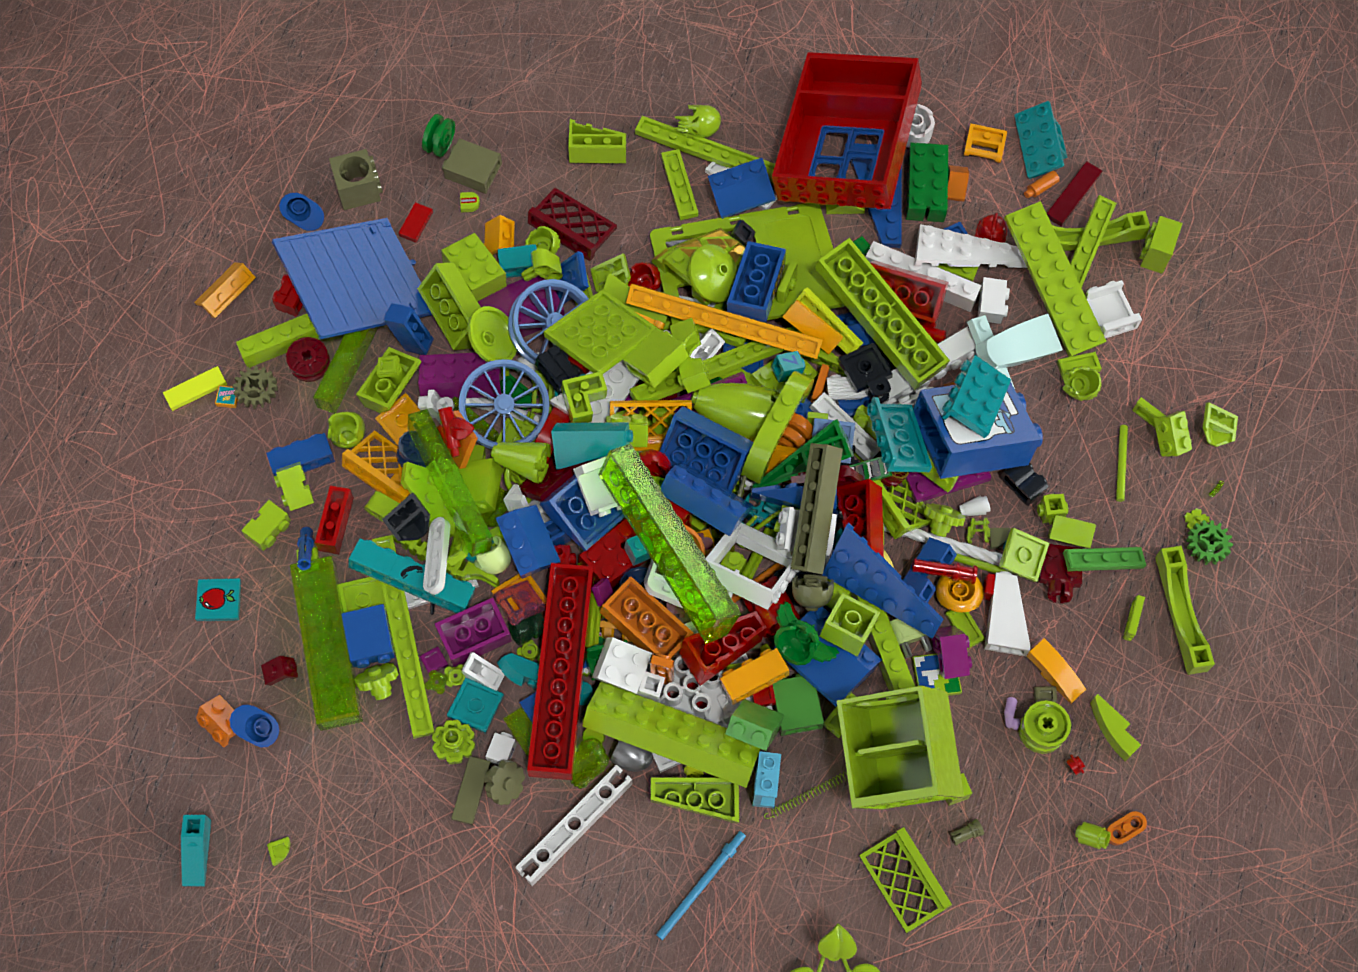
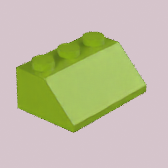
[356,347,422,413]

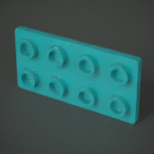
[1014,101,1068,179]

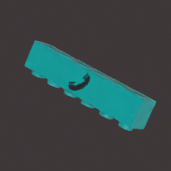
[348,538,475,614]

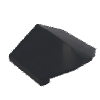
[382,492,430,541]

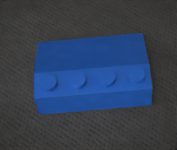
[660,406,754,492]
[539,455,638,551]
[658,463,754,536]
[773,607,882,707]

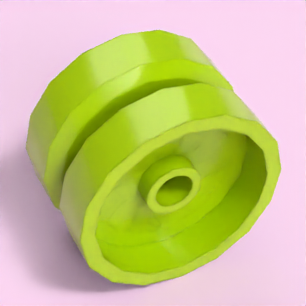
[1018,700,1071,754]

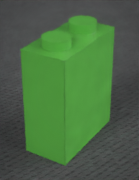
[773,674,824,736]
[725,699,784,751]

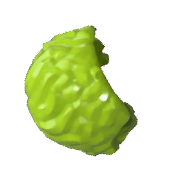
[525,226,560,254]
[1063,366,1102,401]

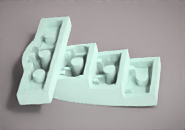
[967,314,1063,389]

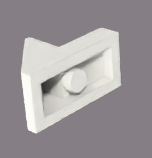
[462,652,505,691]

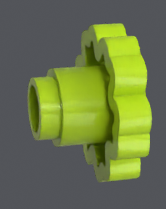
[924,503,966,537]
[354,663,399,700]
[432,720,476,764]

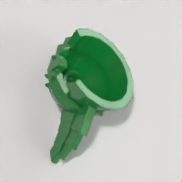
[774,601,839,665]

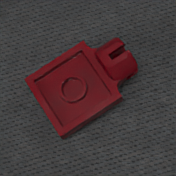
[1039,544,1083,604]

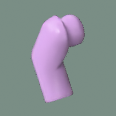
[1004,697,1020,730]

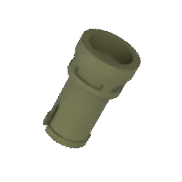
[949,819,984,846]

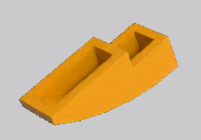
[1026,638,1086,704]

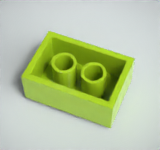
[441,233,507,302]

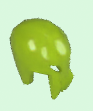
[674,105,721,138]
[328,412,365,449]

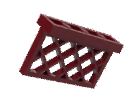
[528,188,617,261]

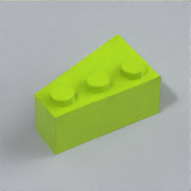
[569,119,626,163]

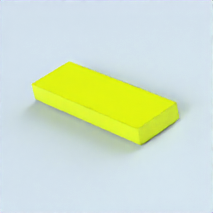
[163,366,227,411]

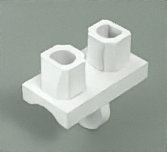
[418,389,454,423]

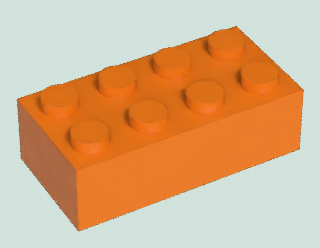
[599,576,694,660]

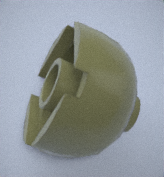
[792,574,834,611]

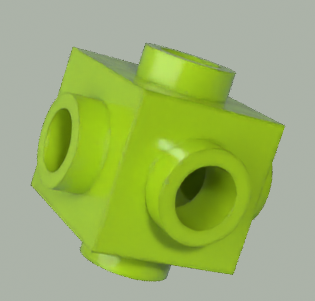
[1037,494,1068,525]

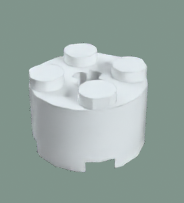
[906,104,935,147]

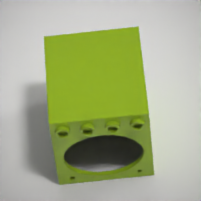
[837,686,964,810]

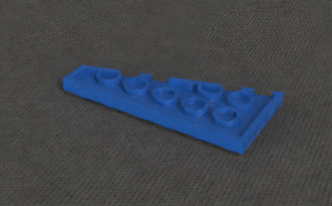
[822,523,944,639]

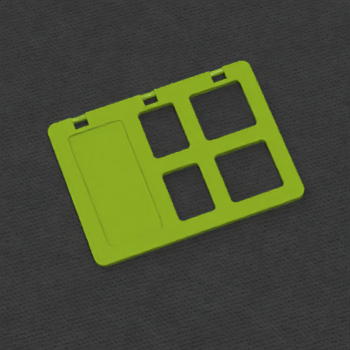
[650,203,845,332]

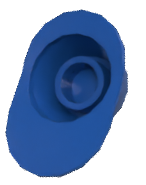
[279,193,324,231]
[230,705,279,747]

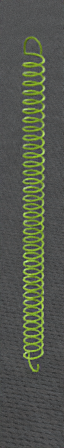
[764,771,847,819]

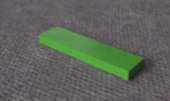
[1063,547,1146,571]

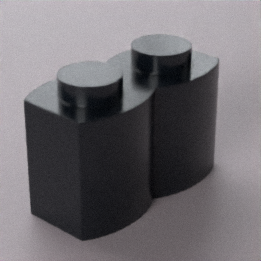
[1000,463,1049,506]

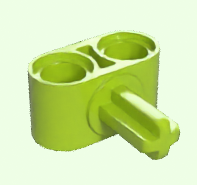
[521,249,563,281]

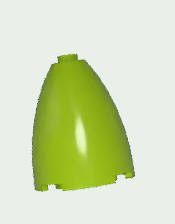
[691,383,775,441]

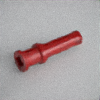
[912,558,978,584]

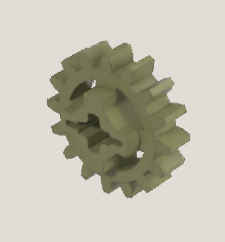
[233,366,278,409]

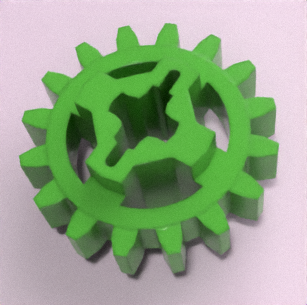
[1186,520,1233,565]

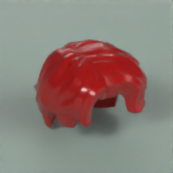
[628,262,661,291]

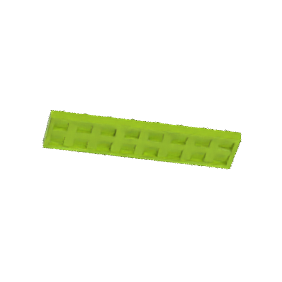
[1004,201,1107,357]

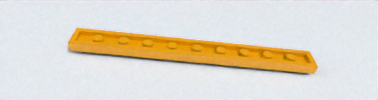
[626,284,823,359]

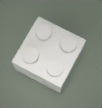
[592,637,652,694]

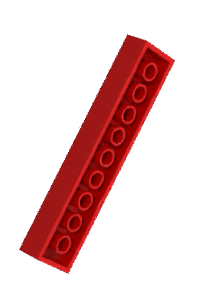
[527,563,594,780]

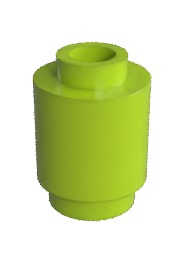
[1075,822,1111,849]

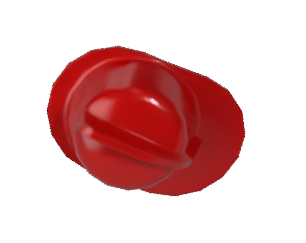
[975,213,1007,243]

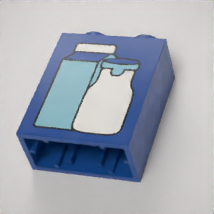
[913,382,1043,479]

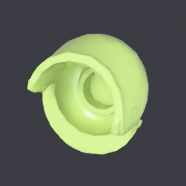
[474,536,511,574]

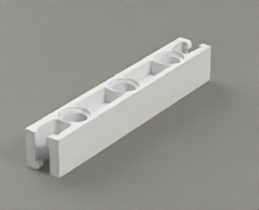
[515,765,632,886]

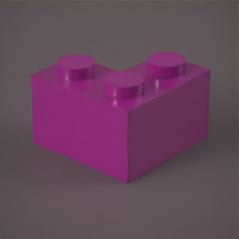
[931,626,972,679]

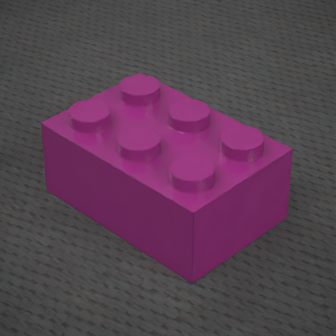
[435,597,512,667]

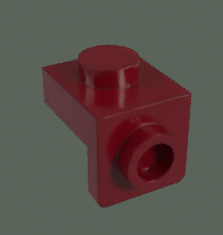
[261,656,298,686]

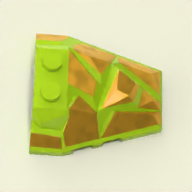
[652,228,746,306]

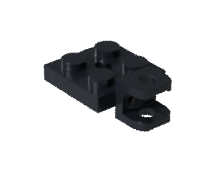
[838,343,893,404]

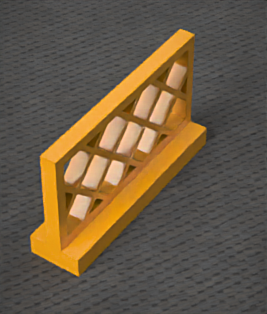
[609,400,692,451]
[342,430,410,503]

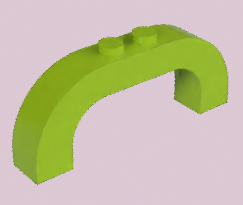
[741,371,814,484]

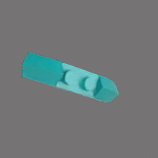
[497,653,594,705]

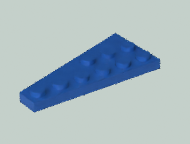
[845,143,902,248]

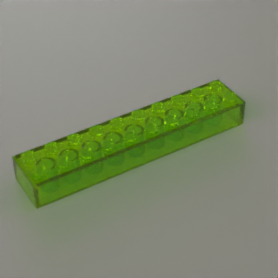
[598,443,741,644]

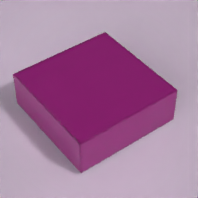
[591,578,614,607]
[419,646,448,676]

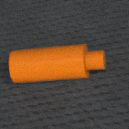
[1024,171,1060,198]

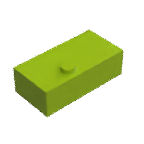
[417,262,481,350]

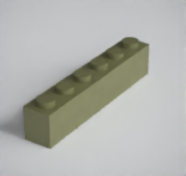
[791,443,843,574]

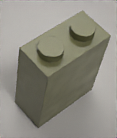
[442,138,502,194]

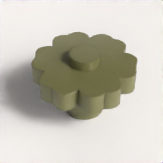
[484,760,525,805]

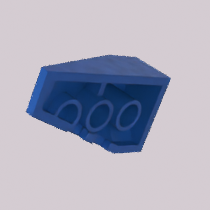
[751,483,837,514]

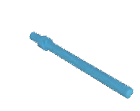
[656,831,746,941]

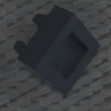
[730,219,756,247]

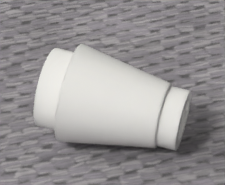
[959,495,991,517]

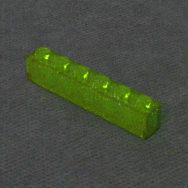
[313,327,379,414]

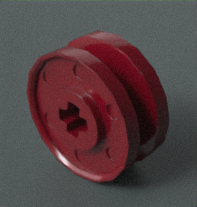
[286,337,331,382]

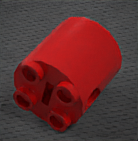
[742,576,800,638]

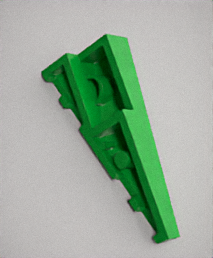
[753,419,854,488]

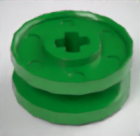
[422,114,455,157]

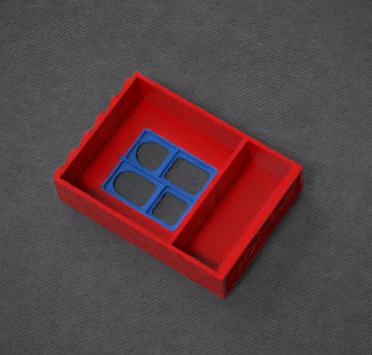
[772,52,922,209]

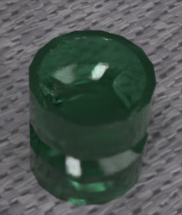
[508,610,544,646]

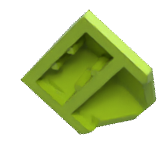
[590,253,631,292]
[1203,402,1238,447]

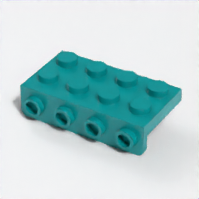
[941,355,1011,438]
[867,397,932,472]

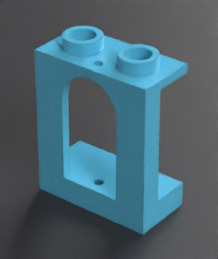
[752,751,781,809]

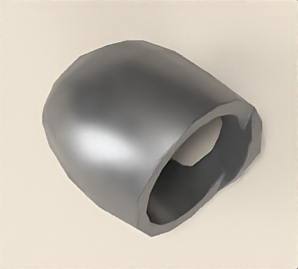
[610,740,653,772]

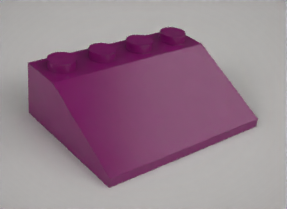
[478,276,565,337]

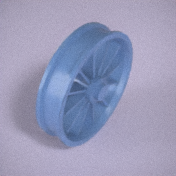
[508,279,589,366]
[459,359,549,449]

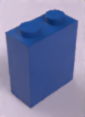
[341,604,396,668]

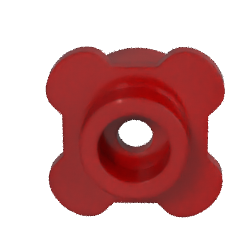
[1066,754,1085,775]

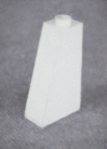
[984,571,1030,657]

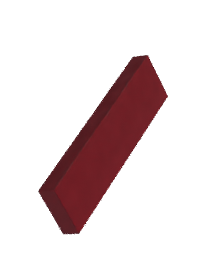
[1047,161,1103,227]

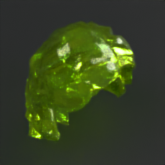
[570,738,609,789]

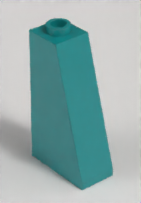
[551,422,633,469]

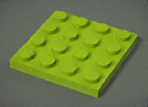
[544,289,657,374]

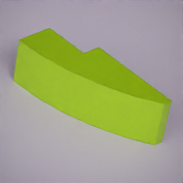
[1090,694,1141,761]

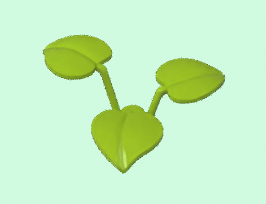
[791,924,880,972]

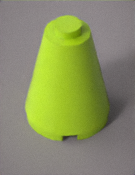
[491,442,551,483]

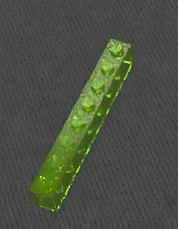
[407,409,493,557]

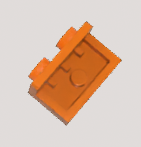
[196,695,236,747]

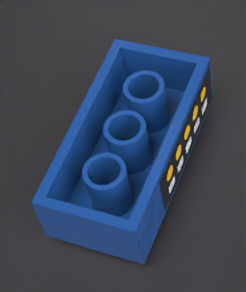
[727,241,786,323]

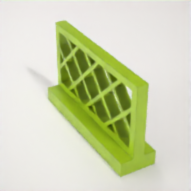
[862,460,932,539]
[859,827,952,933]

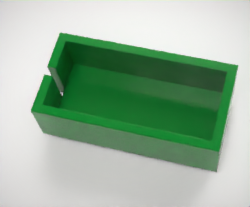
[906,142,948,222]

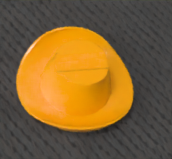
[936,576,984,613]

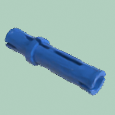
[297,527,314,570]

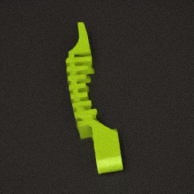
[364,491,500,588]

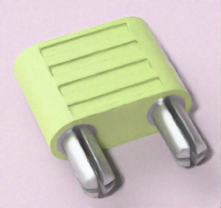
[890,619,932,658]

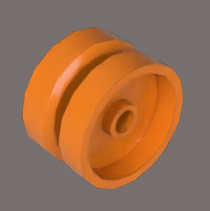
[778,413,813,449]

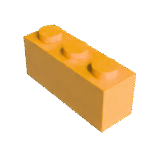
[720,648,789,705]

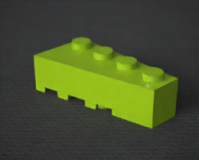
[651,778,739,824]

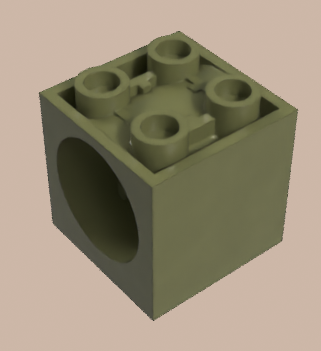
[329,149,383,210]

